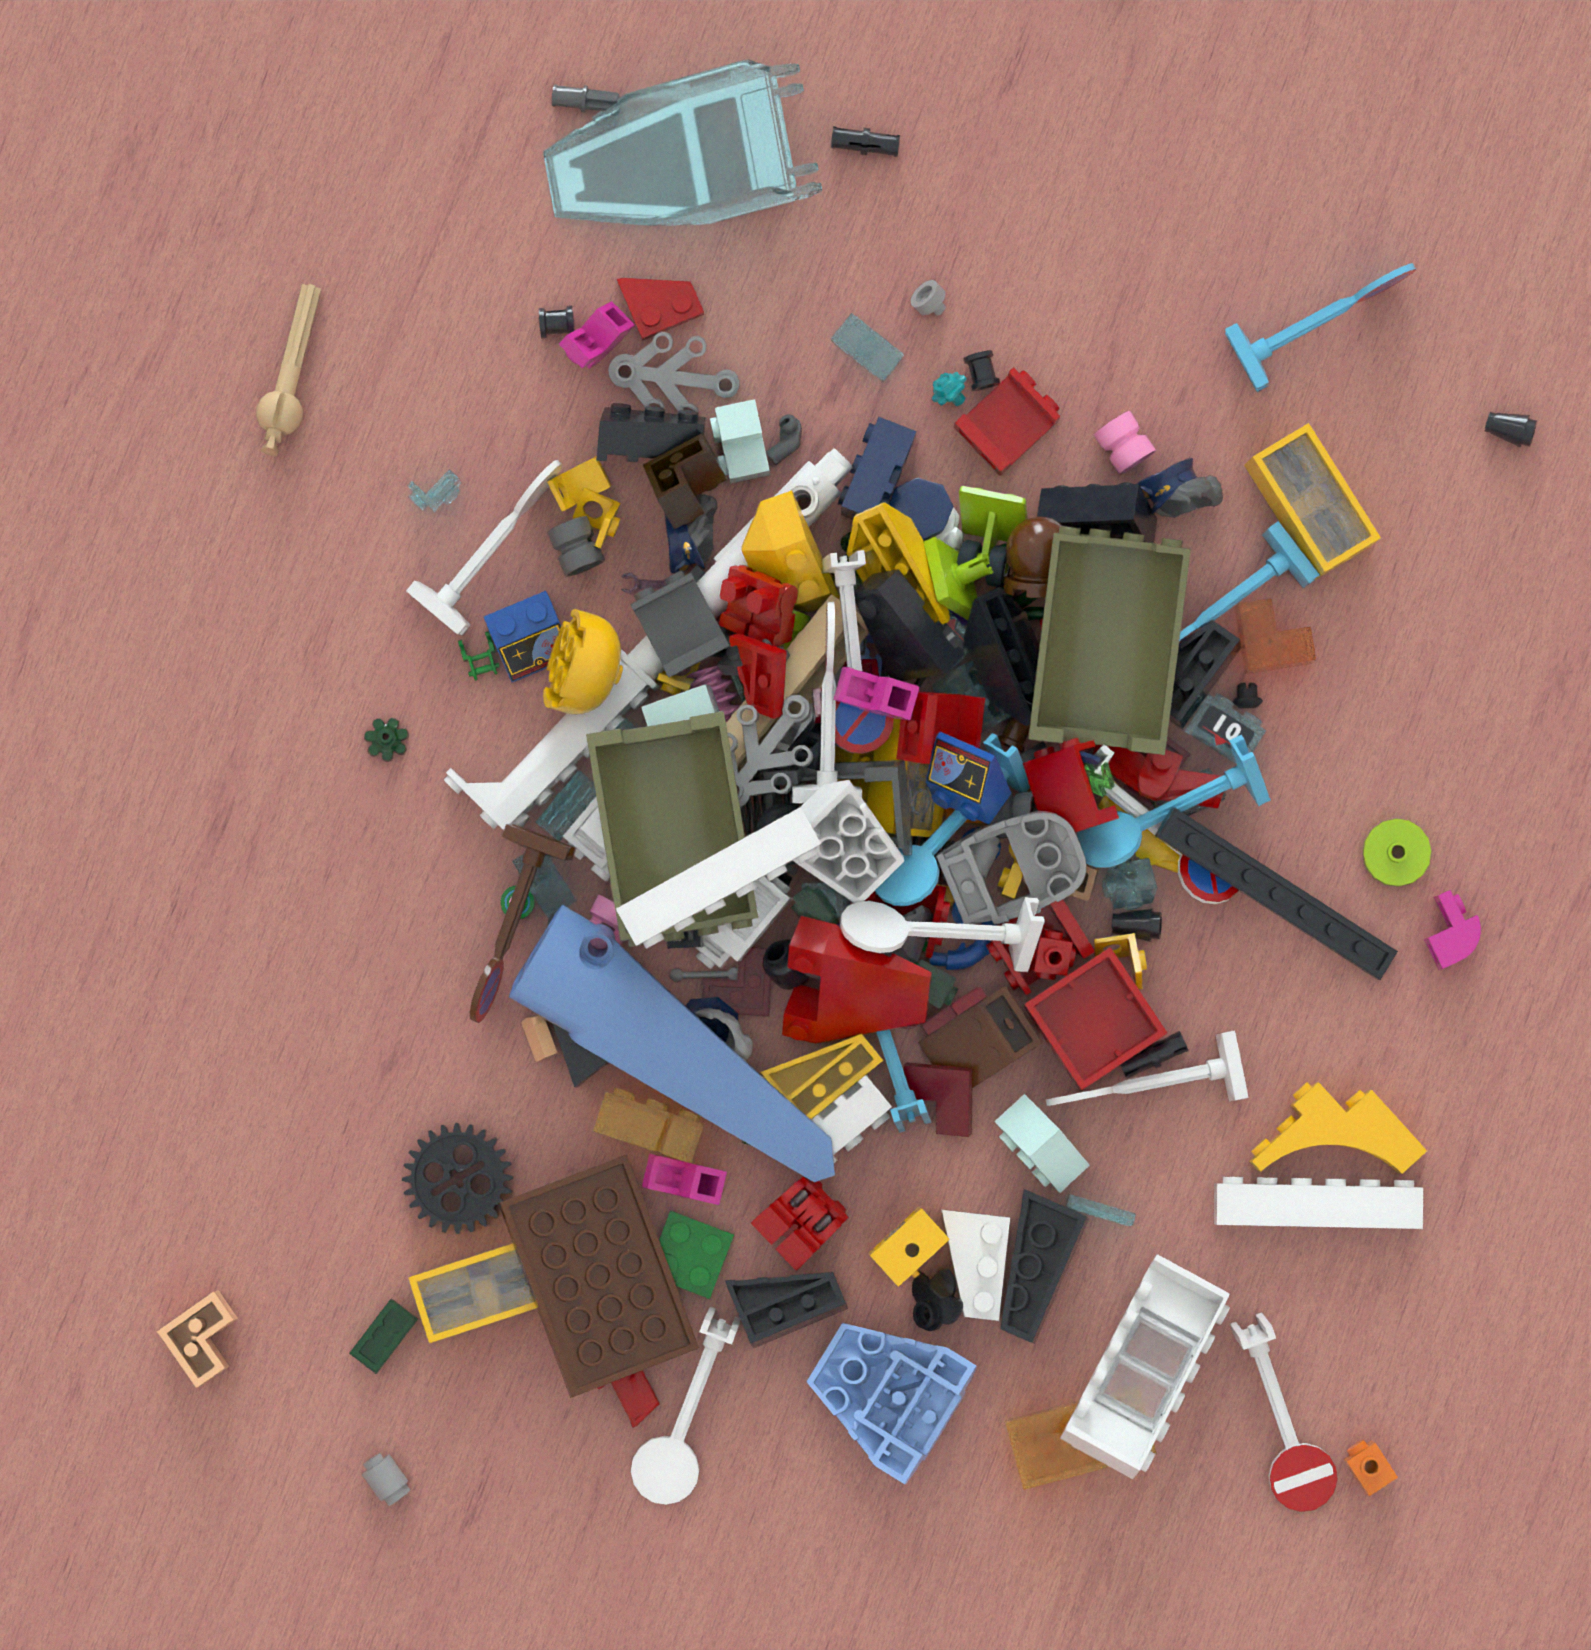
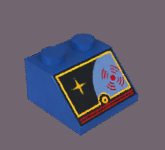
[484,591,561,683]
[926,732,1011,824]

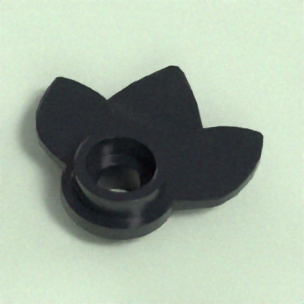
[912,1269,963,1331]

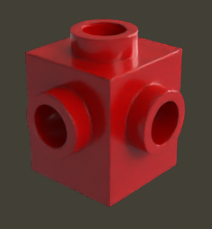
[1029,929,1076,980]

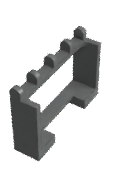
[763,760,912,856]

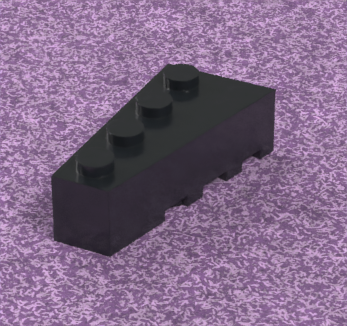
[1000,1189,1089,1344]

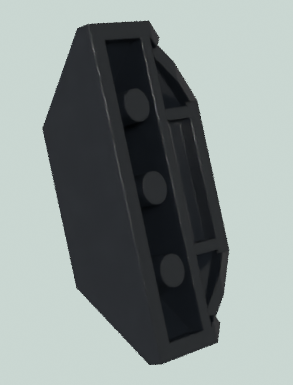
[963,587,1039,726]

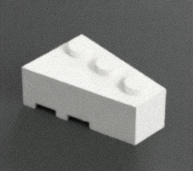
[812,1075,892,1163]
[941,1210,1010,1321]

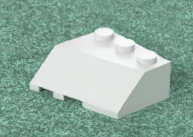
[793,780,904,903]

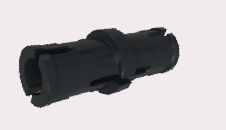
[831,126,900,157]
[1120,1031,1189,1079]

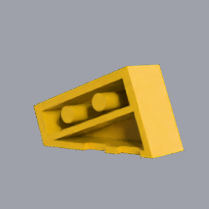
[760,1034,883,1119]

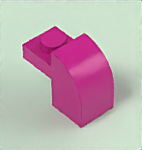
[559,301,635,369]
[833,667,919,720]
[1424,890,1481,970]
[642,1154,727,1205]

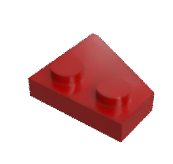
[617,278,704,341]
[729,633,787,719]

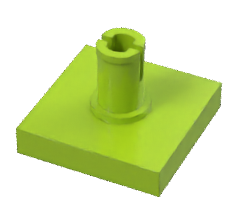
[923,537,993,620]

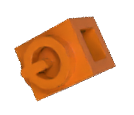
[1343,1439,1398,1496]

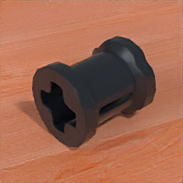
[539,305,575,339]
[963,350,1000,391]

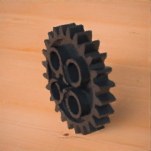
[402,1123,514,1234]

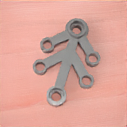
[609,331,740,413]
[727,695,813,808]

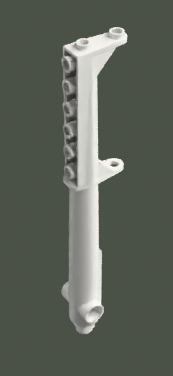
[444,448,853,830]

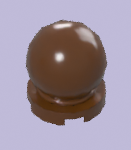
[1004,516,1063,598]

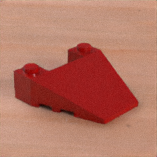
[782,916,932,1044]

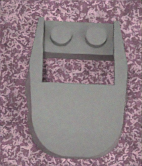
[936,811,1086,925]

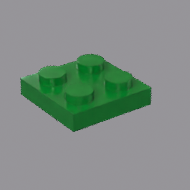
[659,1210,734,1299]

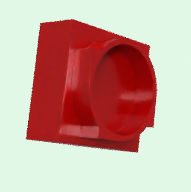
[1023,947,1167,1091]

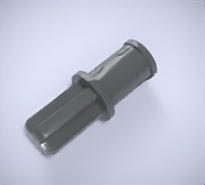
[552,84,620,113]

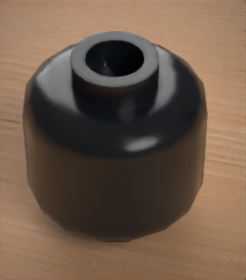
[762,939,809,990]

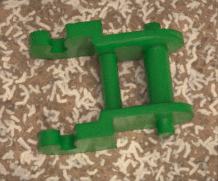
[458,631,500,681]

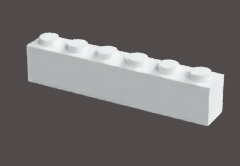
[616,807,821,949]
[1214,1177,1423,1229]

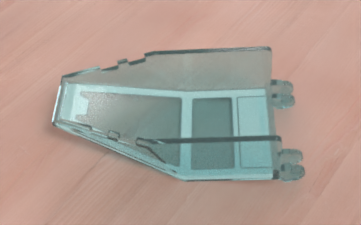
[543,60,822,226]

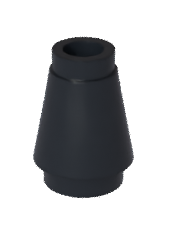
[1485,412,1537,448]
[1112,908,1162,942]

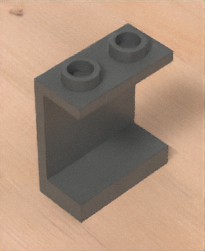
[630,570,729,678]

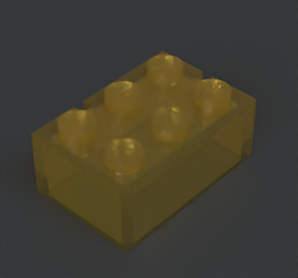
[593,1088,706,1164]

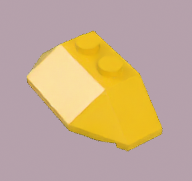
[741,490,840,612]
[846,502,950,624]

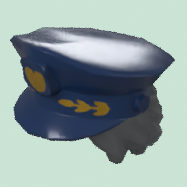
[1137,458,1223,518]
[665,494,718,574]

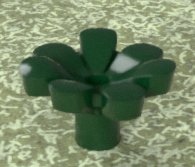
[364,718,409,762]

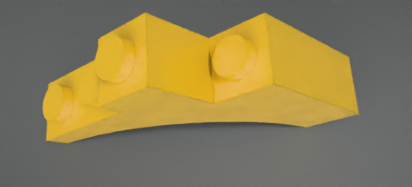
[1249,1082,1427,1174]

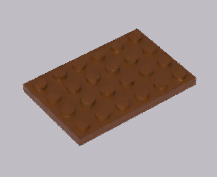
[498,1155,699,1398]

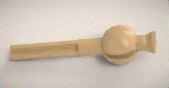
[256,284,322,456]

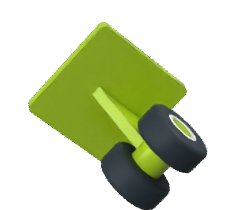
[957,486,1028,588]

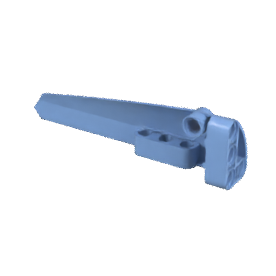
[509,905,835,1182]

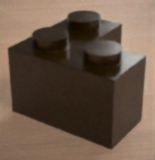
[643,433,727,529]

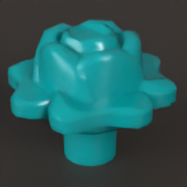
[931,372,967,406]

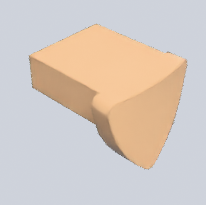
[521,1014,557,1062]

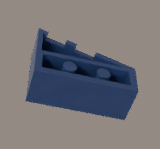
[837,417,917,520]

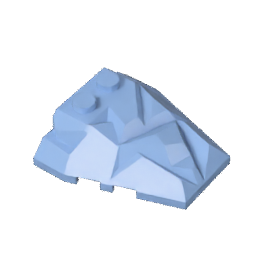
[807,1323,977,1484]

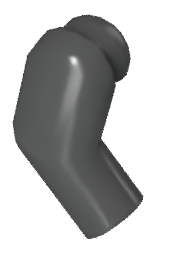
[766,414,802,465]

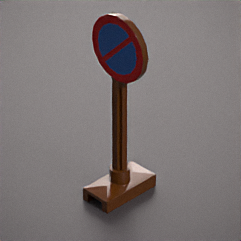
[470,824,577,1023]

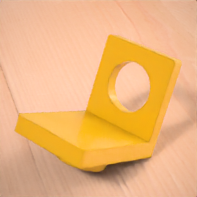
[547,456,612,512]
[572,488,621,549]
[656,662,701,695]
[1094,933,1147,990]

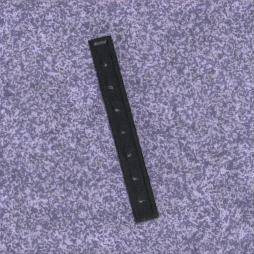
[1154,807,1398,980]

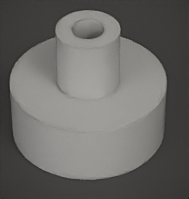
[911,280,946,315]

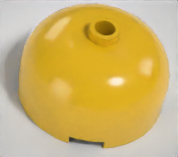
[543,609,623,715]

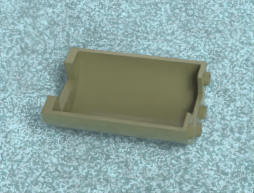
[1028,526,1191,755]
[586,711,758,947]

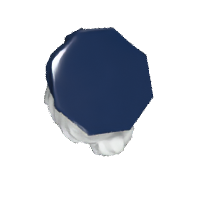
[889,478,964,551]

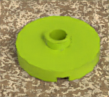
[1363,819,1431,887]

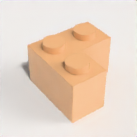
[157,1290,238,1388]

